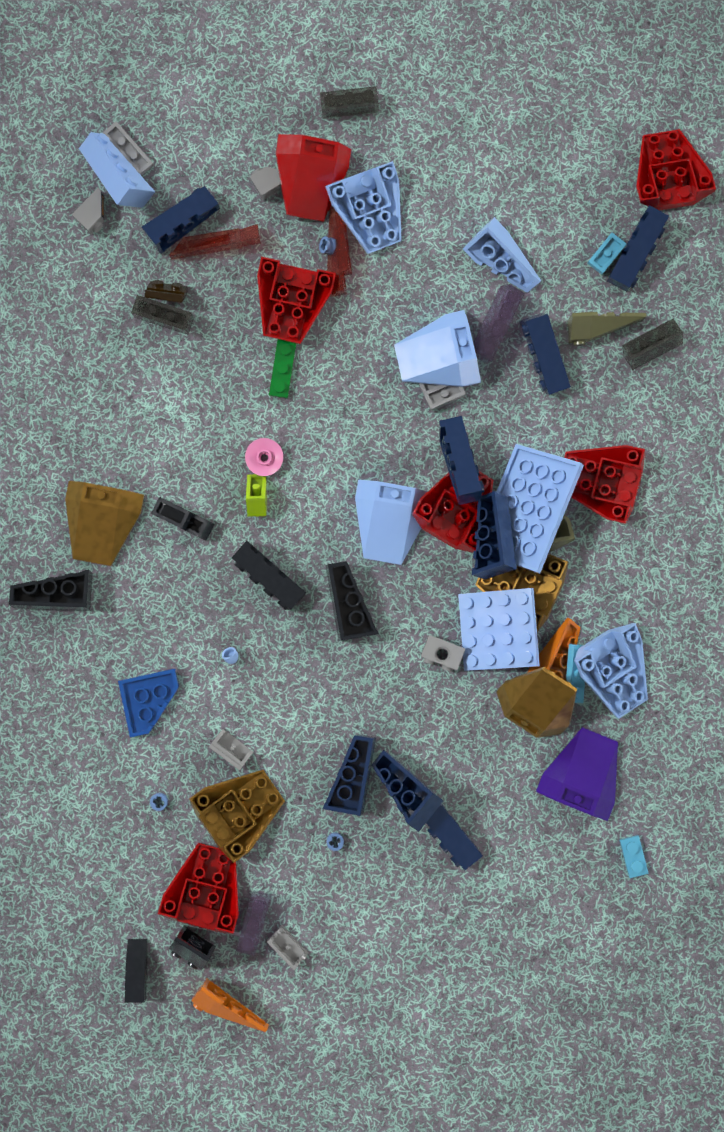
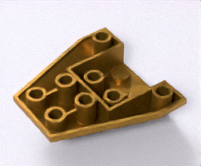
[65,481,144,566]
[475,554,569,632]
[496,667,577,738]
[189,770,285,863]

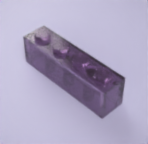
[473,284,525,362]

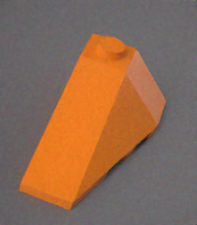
[527,618,580,681]
[191,978,269,1032]

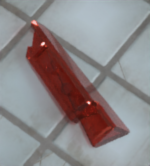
[327,205,352,297]
[169,224,261,260]

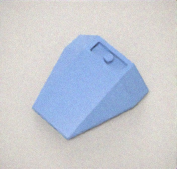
[325,161,401,254]
[394,310,481,387]
[355,480,428,565]
[574,623,648,719]

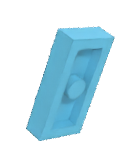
[587,233,626,275]
[619,835,649,878]

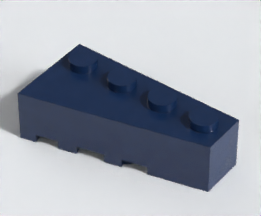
[142,186,220,254]
[607,205,669,292]
[519,313,571,395]
[439,416,484,505]
[472,491,517,580]
[322,734,376,816]
[372,750,443,832]
[426,804,483,870]

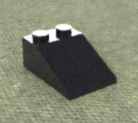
[169,926,216,970]

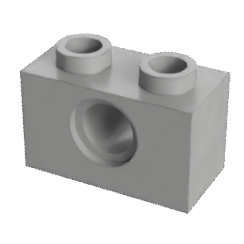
[421,635,465,672]

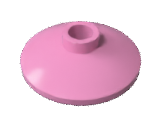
[245,438,283,476]

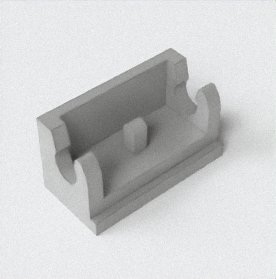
[209,729,253,770]
[267,925,309,970]

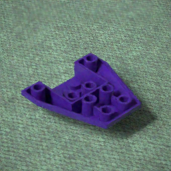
[535,727,618,821]

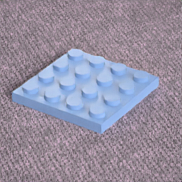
[458,588,540,671]

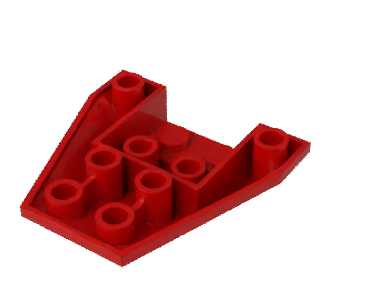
[636,129,716,211]
[275,134,351,222]
[257,256,336,344]
[564,445,645,524]
[412,471,494,553]
[158,843,239,934]

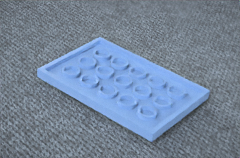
[496,444,584,573]

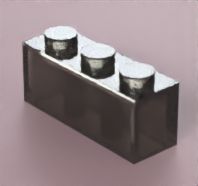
[320,86,379,119]
[131,295,194,335]
[622,318,683,370]

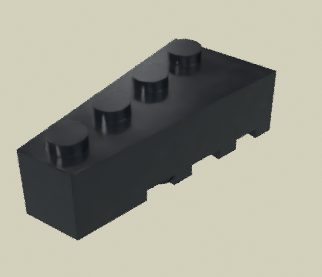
[232,541,306,610]
[326,561,379,641]
[9,569,93,611]

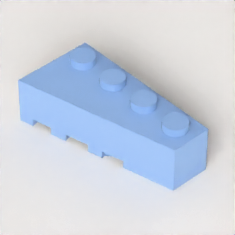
[79,132,155,208]

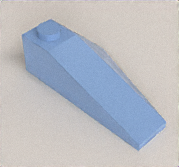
[463,217,541,292]

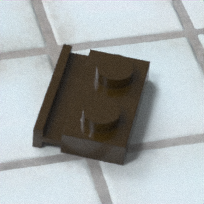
[145,280,188,303]

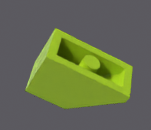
[246,474,267,517]

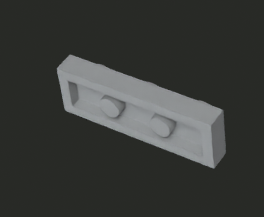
[103,121,154,176]

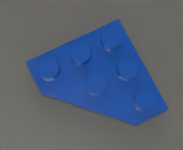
[118,669,179,737]

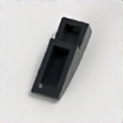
[151,497,215,541]
[125,939,147,1003]

